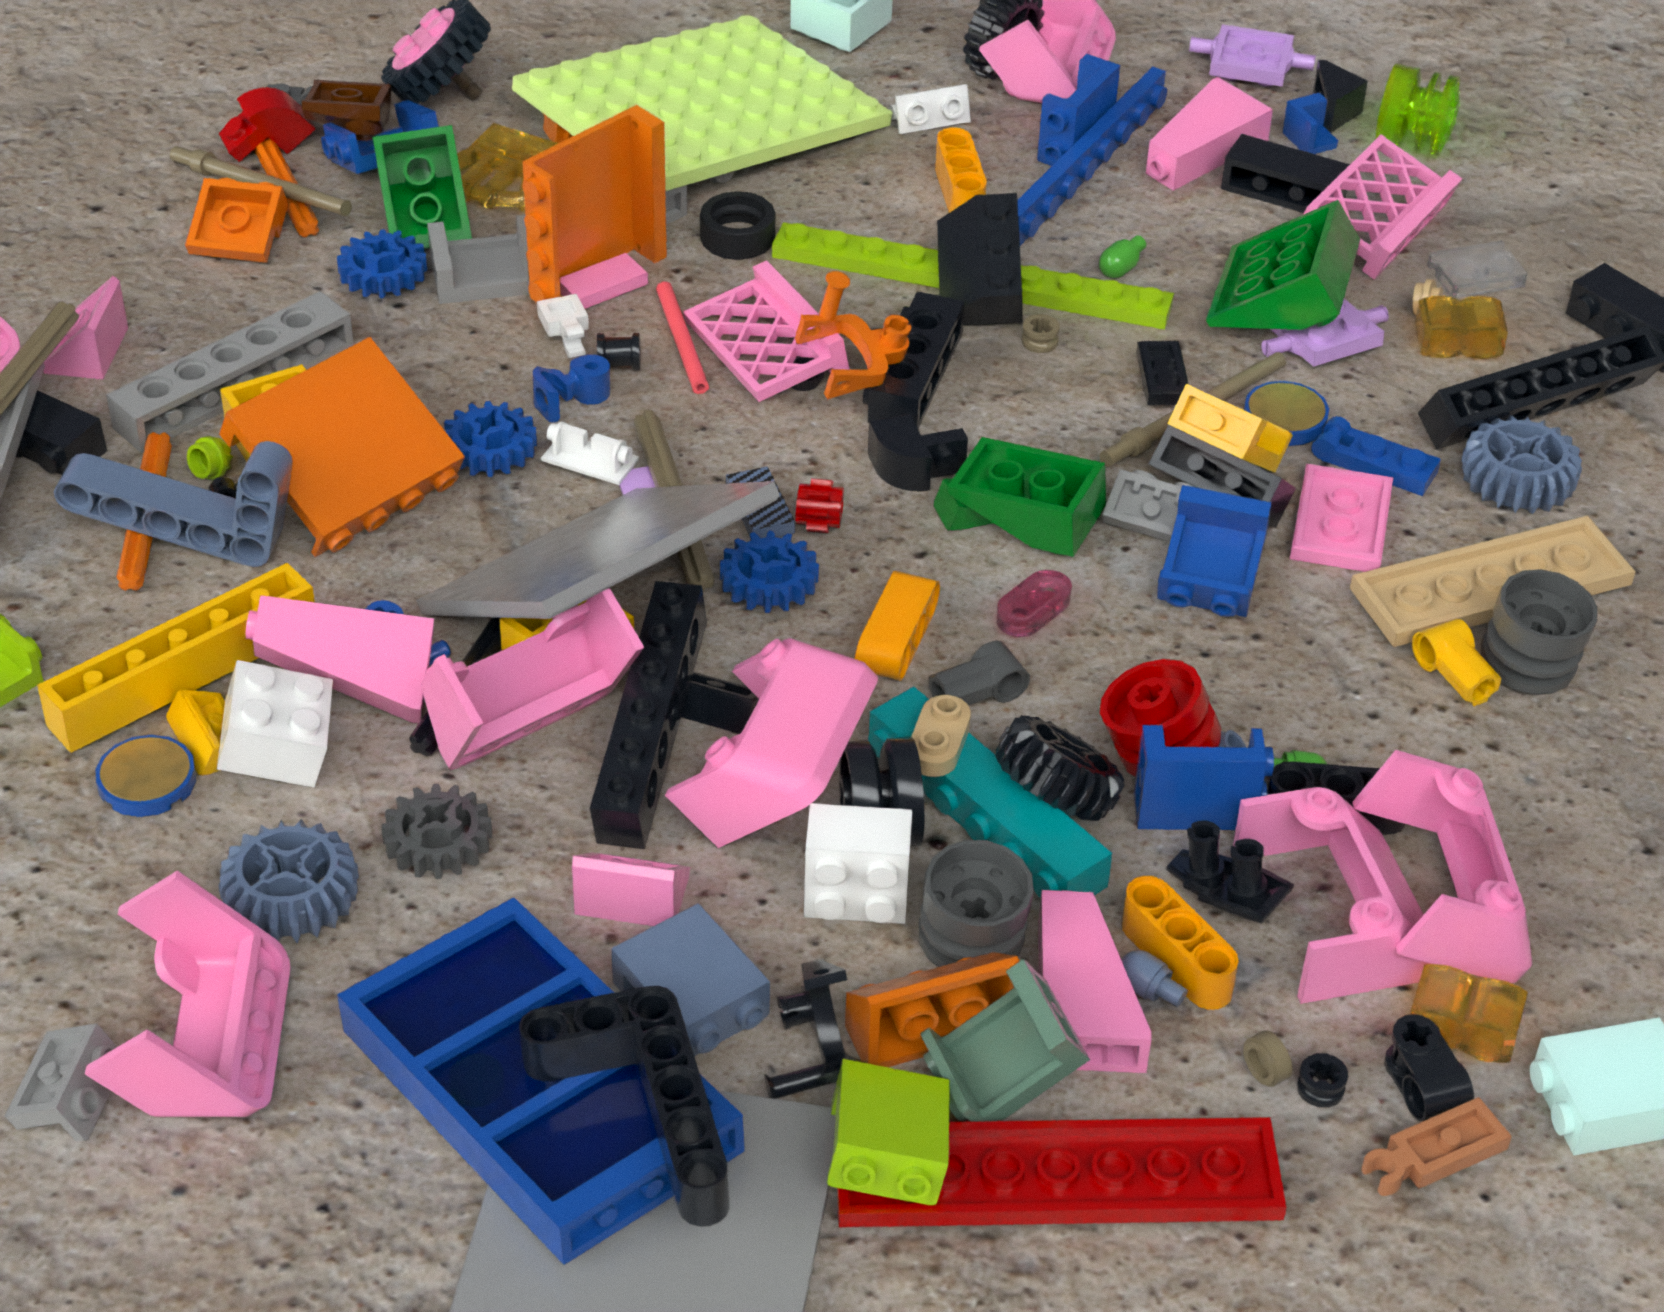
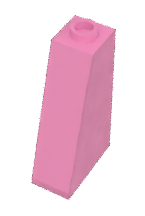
[1146,77,1273,191]
[246,595,434,723]
[1038,890,1152,1073]

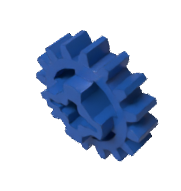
[337,229,427,298]
[444,401,537,477]
[720,531,819,613]

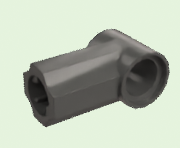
[928,640,1030,705]

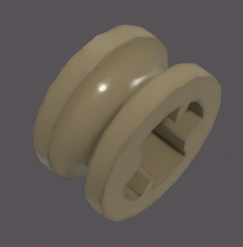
[1022,314,1060,353]

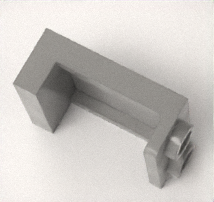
[427,215,529,304]

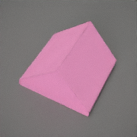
[43,276,128,379]
[572,852,690,926]

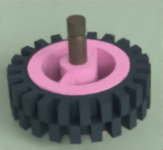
[381,0,491,104]

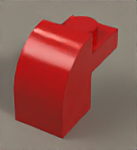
[219,87,316,162]

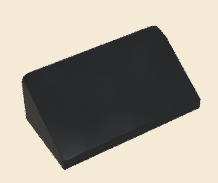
[681,672,759,734]

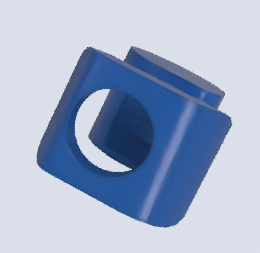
[533,354,610,422]

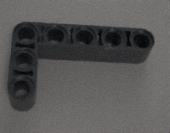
[519,985,730,1227]

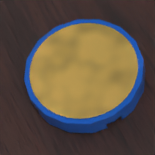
[1244,381,1329,446]
[95,734,196,817]

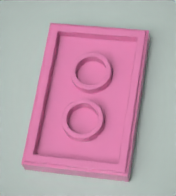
[1290,464,1393,572]

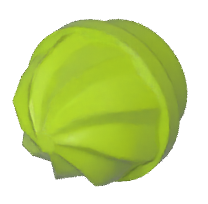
[187,436,234,480]

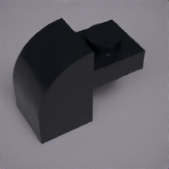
[868,414,968,491]

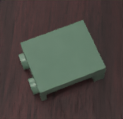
[920,959,1090,1122]

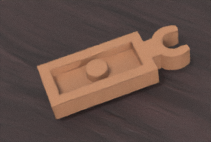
[1361,1097,1512,1196]

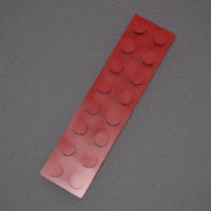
[837,1117,1287,1227]

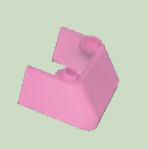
[979,0,1116,103]
[421,588,644,770]
[665,638,878,848]
[1352,750,1532,984]
[1233,787,1438,1004]
[85,870,290,1117]

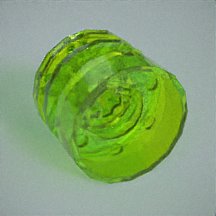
[1375,63,1460,156]

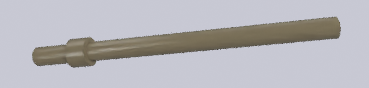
[170,146,352,216]
[1100,352,1286,467]

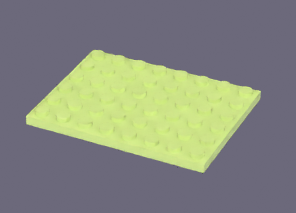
[512,15,892,191]

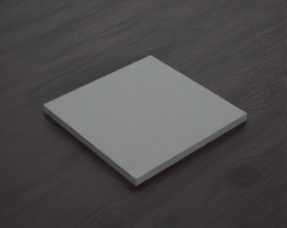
[416,481,780,619]
[449,1068,836,1312]

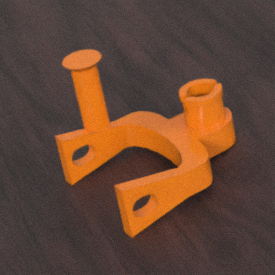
[795,271,911,400]

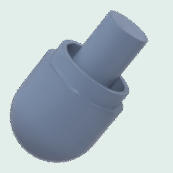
[1121,950,1188,1007]

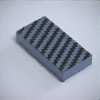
[726,466,795,538]

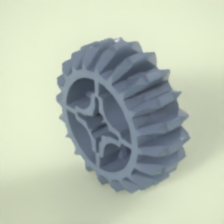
[1461,415,1582,514]
[218,819,359,943]

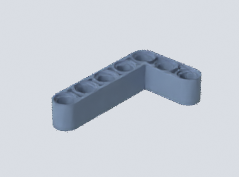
[54,441,293,567]

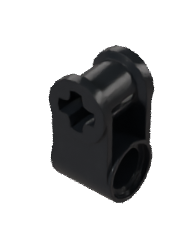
[1384,1014,1474,1121]

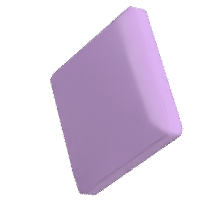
[619,466,655,495]

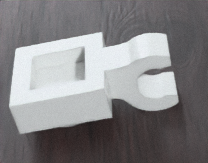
[537,294,589,358]

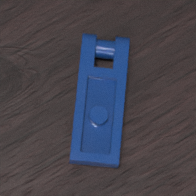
[1312,416,1441,496]

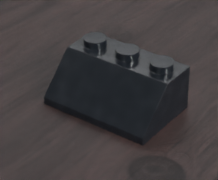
[937,193,1023,326]

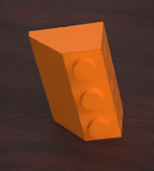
[845,952,1020,1067]

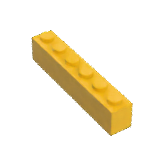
[37,563,315,753]

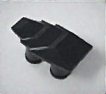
[1166,820,1294,923]

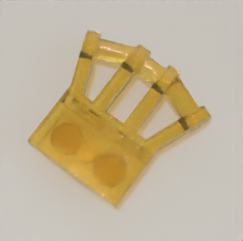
[457,123,559,212]

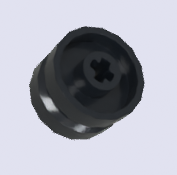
[839,737,925,847]

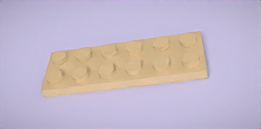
[1350,516,1635,647]

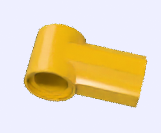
[1412,619,1502,706]

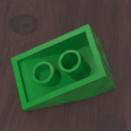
[373,125,472,250]
[947,437,1106,557]

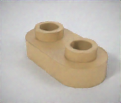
[911,695,971,777]

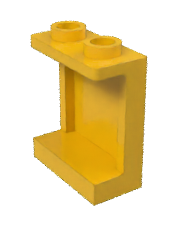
[1167,384,1293,473]

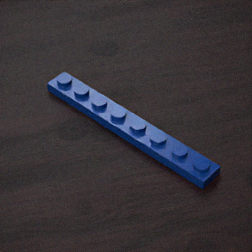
[1018,66,1167,246]

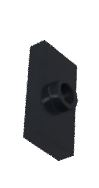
[1136,341,1189,405]

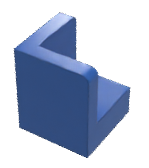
[1282,93,1338,154]

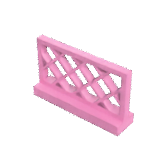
[1303,135,1462,280]
[683,260,850,402]

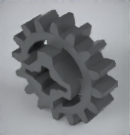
[382,783,492,879]

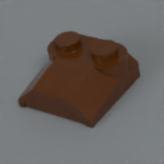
[302,80,391,141]

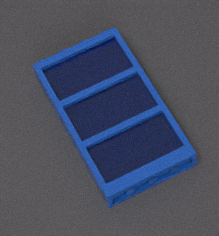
[337,897,745,1265]

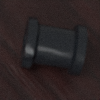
[597,333,641,370]

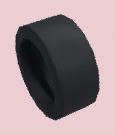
[700,191,776,260]

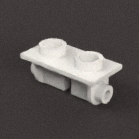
[889,84,971,134]
[541,421,639,485]

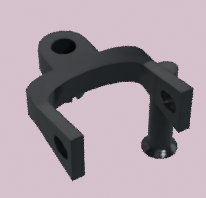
[764,958,866,1099]

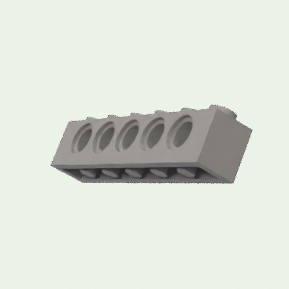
[106,291,354,453]

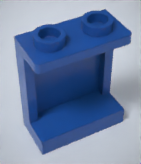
[1037,54,1120,166]
[321,100,439,174]
[1157,485,1272,617]
[1133,725,1274,830]

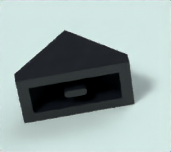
[1313,60,1368,133]

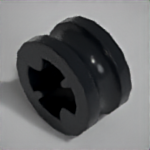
[1297,1053,1348,1108]

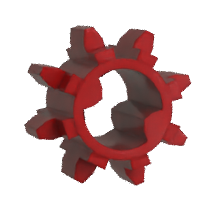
[795,478,844,533]

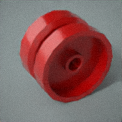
[1099,659,1222,777]

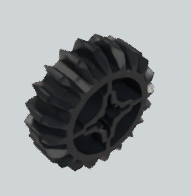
[963,0,1044,80]
[995,716,1125,821]

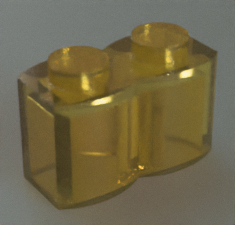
[1415,296,1508,359]
[1410,964,1528,1063]

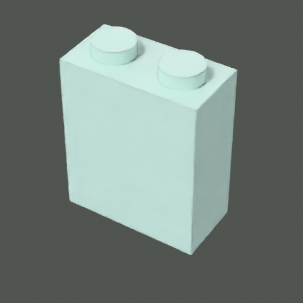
[1530,1017,1664,1156]

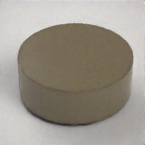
[1243,1030,1292,1087]

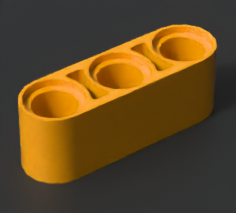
[935,127,986,213]
[855,570,940,681]
[1121,876,1239,1010]

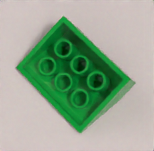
[1206,200,1360,330]

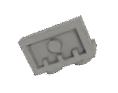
[1102,469,1194,542]
[5,1023,117,1142]

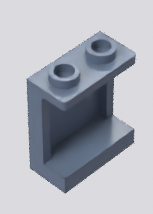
[611,903,770,1056]

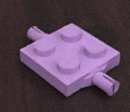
[1189,24,1316,87]
[1261,299,1389,367]

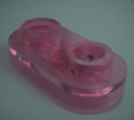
[996,570,1072,637]

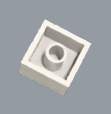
[217,660,333,788]
[804,803,912,924]

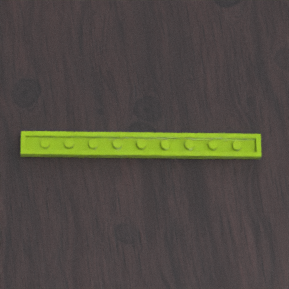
[772,222,1174,330]

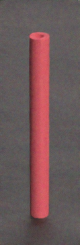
[656,281,709,394]

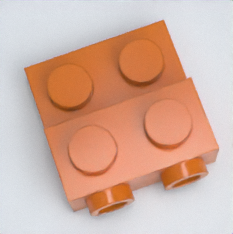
[185,178,288,263]

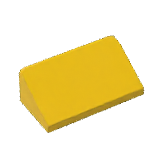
[166,689,225,776]

